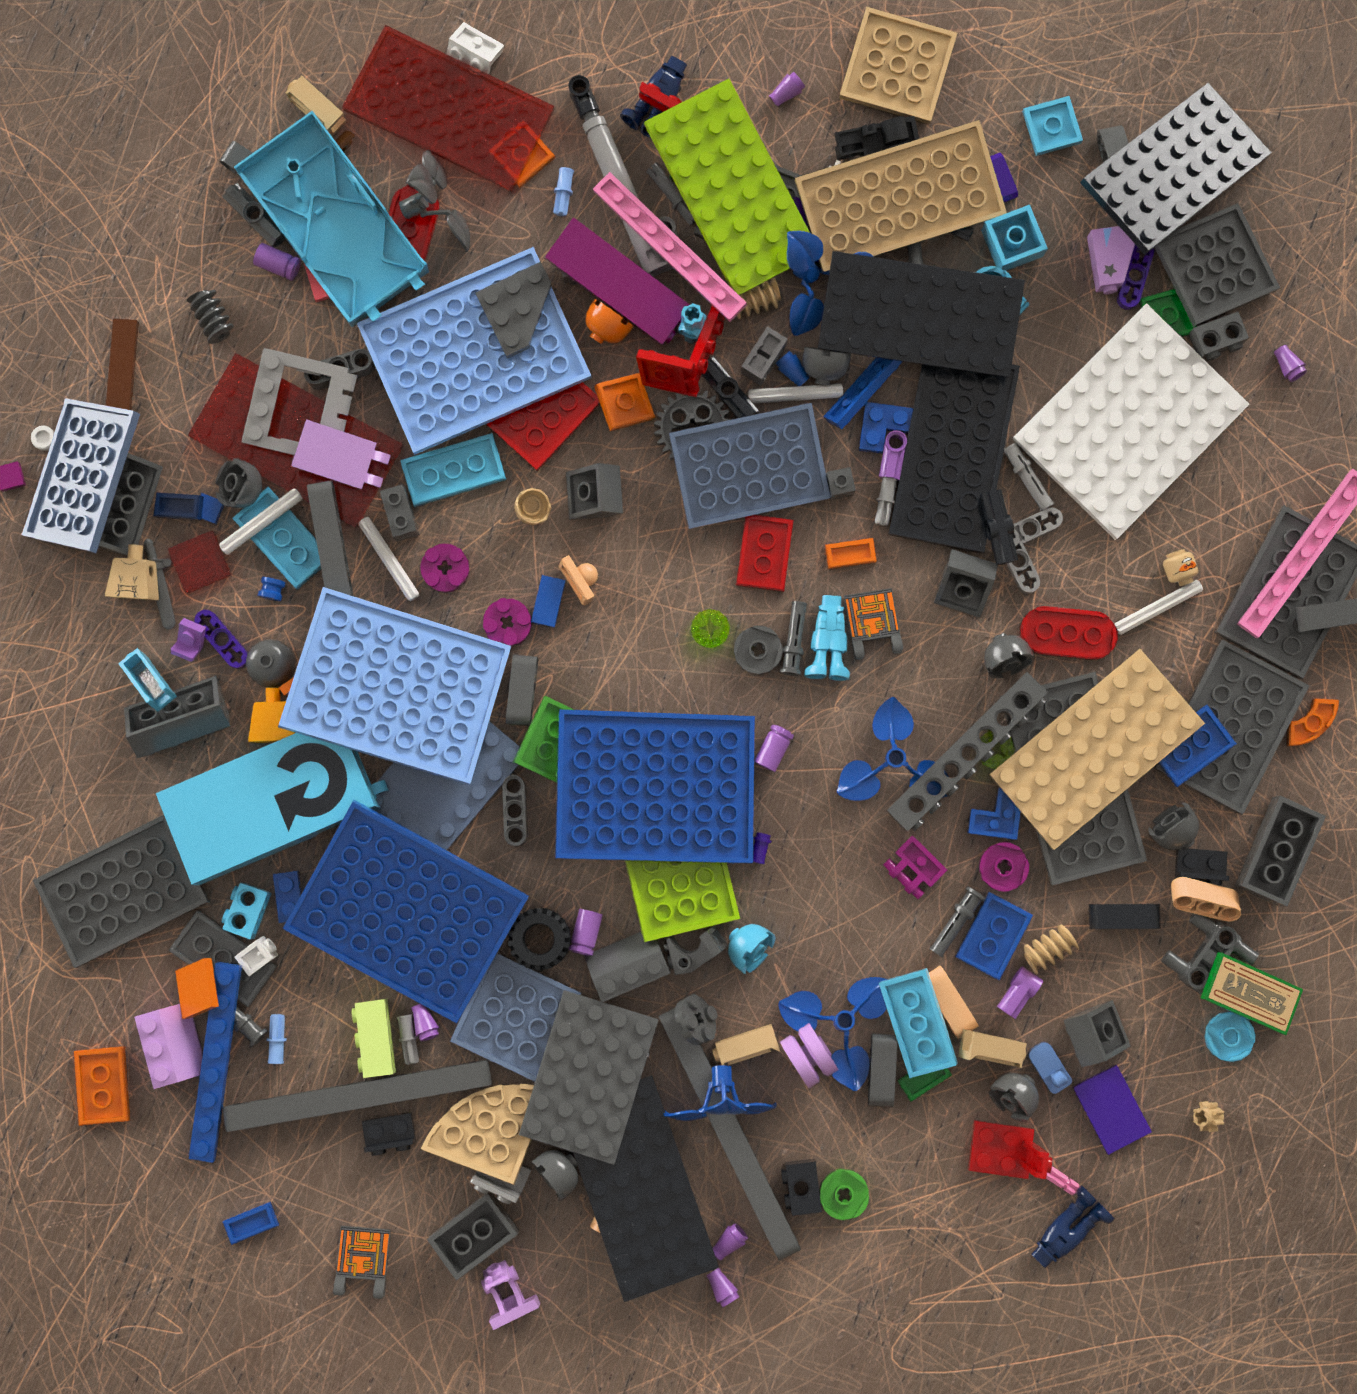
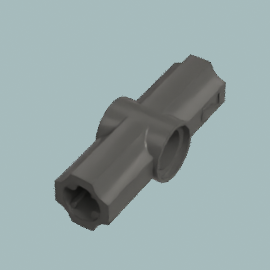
[222,183,285,248]

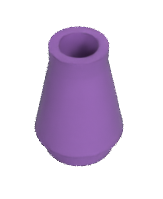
[769,72,805,107]
[1274,345,1307,382]
[411,1004,439,1042]
[713,1223,748,1260]
[707,1268,739,1307]

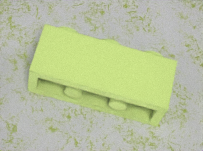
[352,998,396,1078]

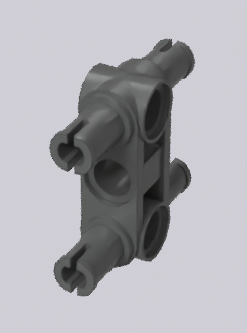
[1161,913,1259,994]

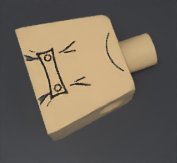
[105,544,159,601]

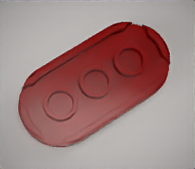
[389,185,440,261]
[1020,606,1118,660]

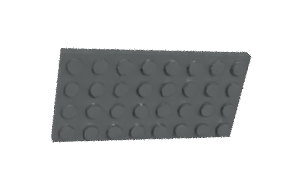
[1000,672,1147,885]

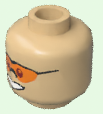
[1163,549,1199,586]

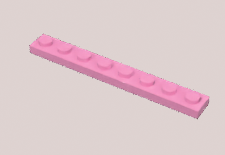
[593,172,747,322]
[1237,469,1357,639]

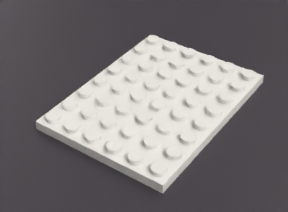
[1012,303,1249,540]

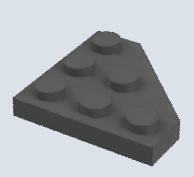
[475,262,552,359]

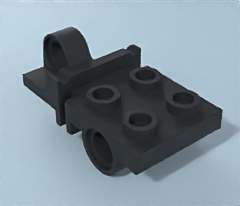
[834,116,919,160]

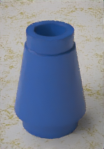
[776,351,810,386]

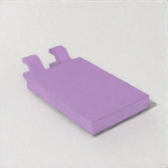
[291,419,391,489]

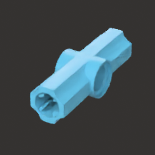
[678,303,707,344]

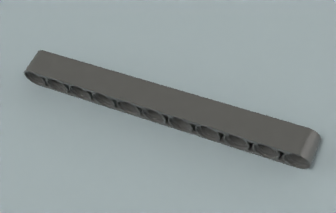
[659,1008,801,1261]
[222,1060,492,1132]

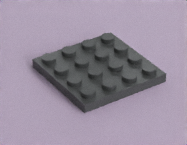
[1154,203,1280,327]

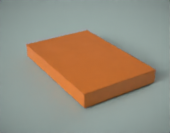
[74,1046,130,1126]

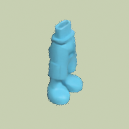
[804,595,850,681]

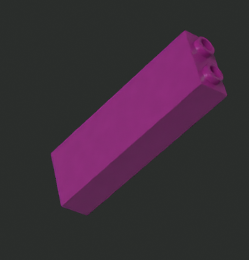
[544,217,690,345]

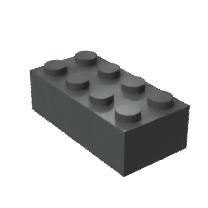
[1235,796,1326,907]

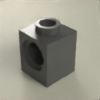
[826,467,856,501]

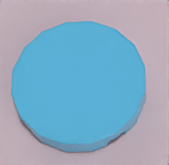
[1204,1012,1256,1062]

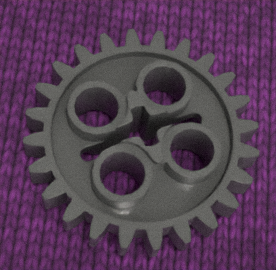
[654,390,731,460]

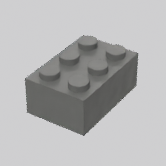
[427,1191,519,1281]

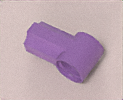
[879,430,907,481]
[997,966,1043,1019]

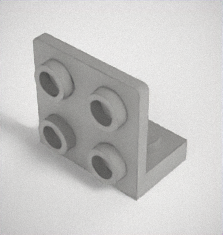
[470,1165,532,1204]

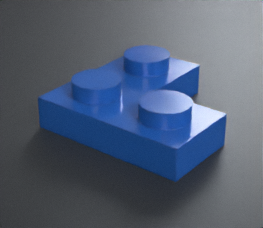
[859,402,913,454]
[967,788,1021,840]
[273,871,302,923]

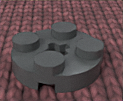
[734,625,783,675]
[675,994,718,1045]

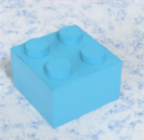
[981,205,1048,271]

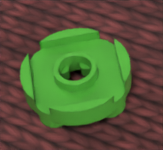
[820,1168,869,1220]

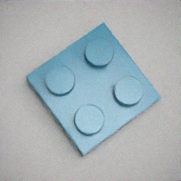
[1022,96,1083,156]

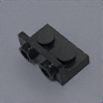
[1175,848,1229,885]
[362,1112,417,1156]

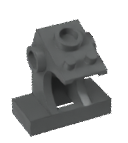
[664,925,728,975]

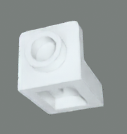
[235,936,278,976]

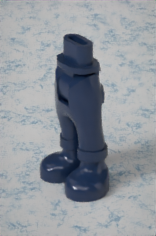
[620,56,687,138]
[1031,1185,1115,1268]

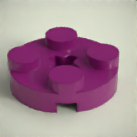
[420,544,470,593]
[483,598,532,646]
[979,842,1029,892]

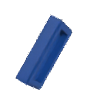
[531,575,566,628]
[222,1202,279,1245]

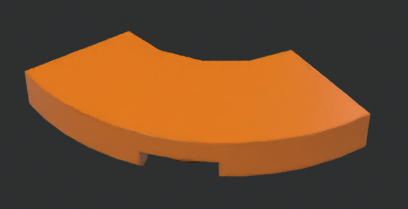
[1287,699,1339,746]

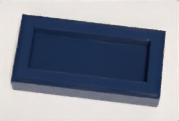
[153,492,204,521]

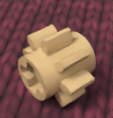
[1193,1101,1224,1132]

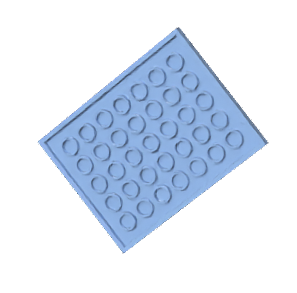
[357,247,592,455]
[278,587,511,785]

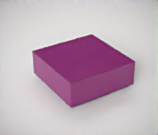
[0,461,26,492]

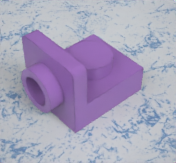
[171,618,206,662]

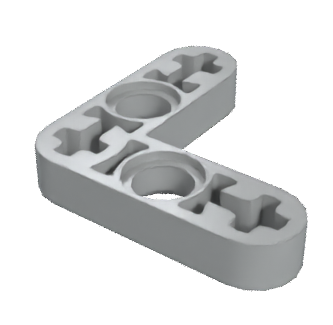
[1007,507,1063,594]

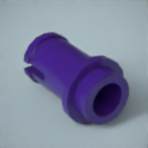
[753,832,772,864]

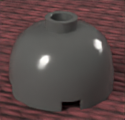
[802,347,851,385]
[216,458,262,508]
[984,633,1035,679]
[246,639,295,688]
[1148,803,1200,850]
[989,1073,1039,1122]
[531,1150,579,1201]

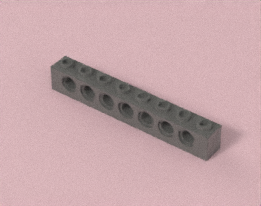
[886,672,1048,832]

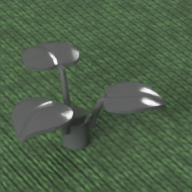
[399,150,471,253]

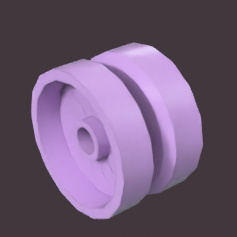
[780,1023,838,1089]

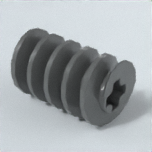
[187,290,234,344]

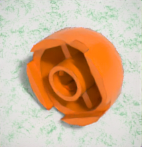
[585,299,634,344]

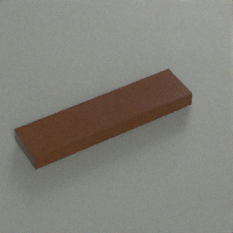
[105,319,139,410]

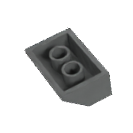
[584,931,671,1002]

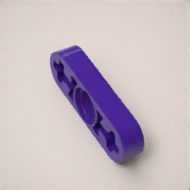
[1117,245,1154,310]
[194,610,248,669]

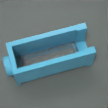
[118,648,177,712]

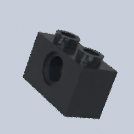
[781,1159,822,1216]

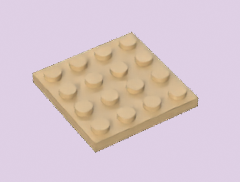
[839,7,957,124]

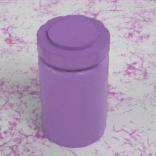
[253,243,301,281]
[754,725,794,772]
[569,909,603,956]

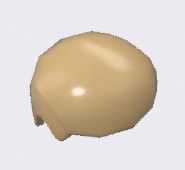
[514,488,551,525]

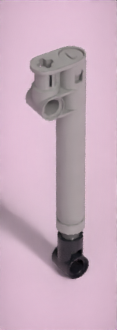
[568,75,680,277]

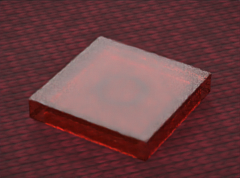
[168,530,232,594]

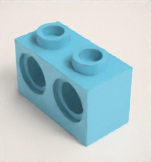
[221,883,272,939]

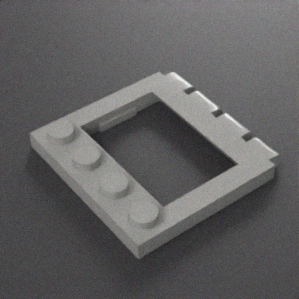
[242,348,357,455]

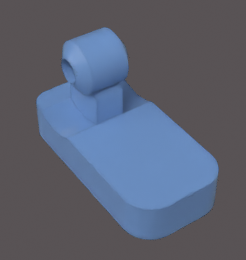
[1028,1042,1072,1094]

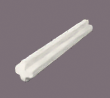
[748,384,843,403]
[219,488,302,555]
[358,517,419,601]
[1115,580,1203,635]

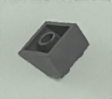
[566,463,623,520]
[934,550,998,617]
[1063,1000,1131,1067]

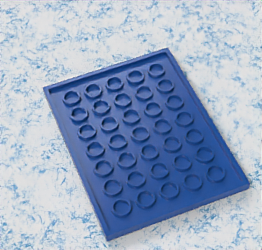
[555,709,755,864]
[283,800,529,1023]

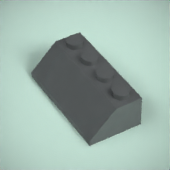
[98,453,163,556]
[124,676,230,758]

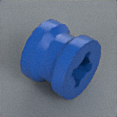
[257,577,286,601]

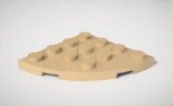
[421,1084,534,1185]

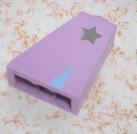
[1087,226,1135,294]

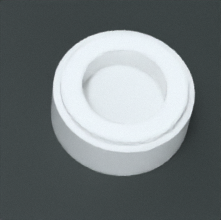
[31,426,54,451]

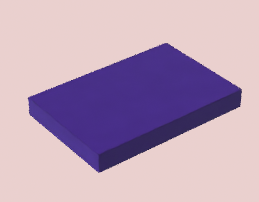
[1072,1064,1152,1155]

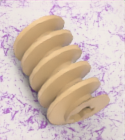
[737,278,781,319]
[1024,924,1079,975]

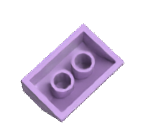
[134,1004,203,1089]

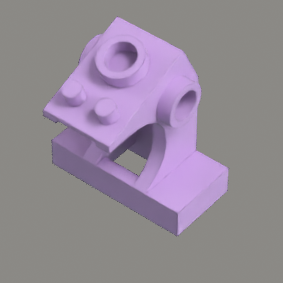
[481,1260,540,1330]

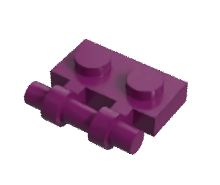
[883,835,947,899]

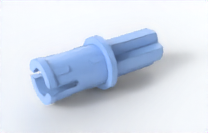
[553,167,574,217]
[267,1014,287,1064]

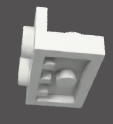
[446,22,504,78]

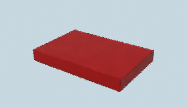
[736,515,794,592]

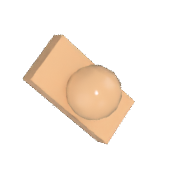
[558,555,598,606]

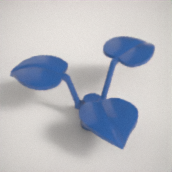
[787,231,874,336]
[837,697,949,801]
[778,977,888,1091]
[663,1065,777,1121]

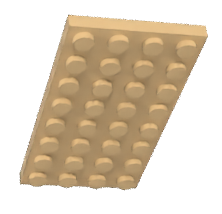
[794,120,1007,272]
[989,649,1205,850]

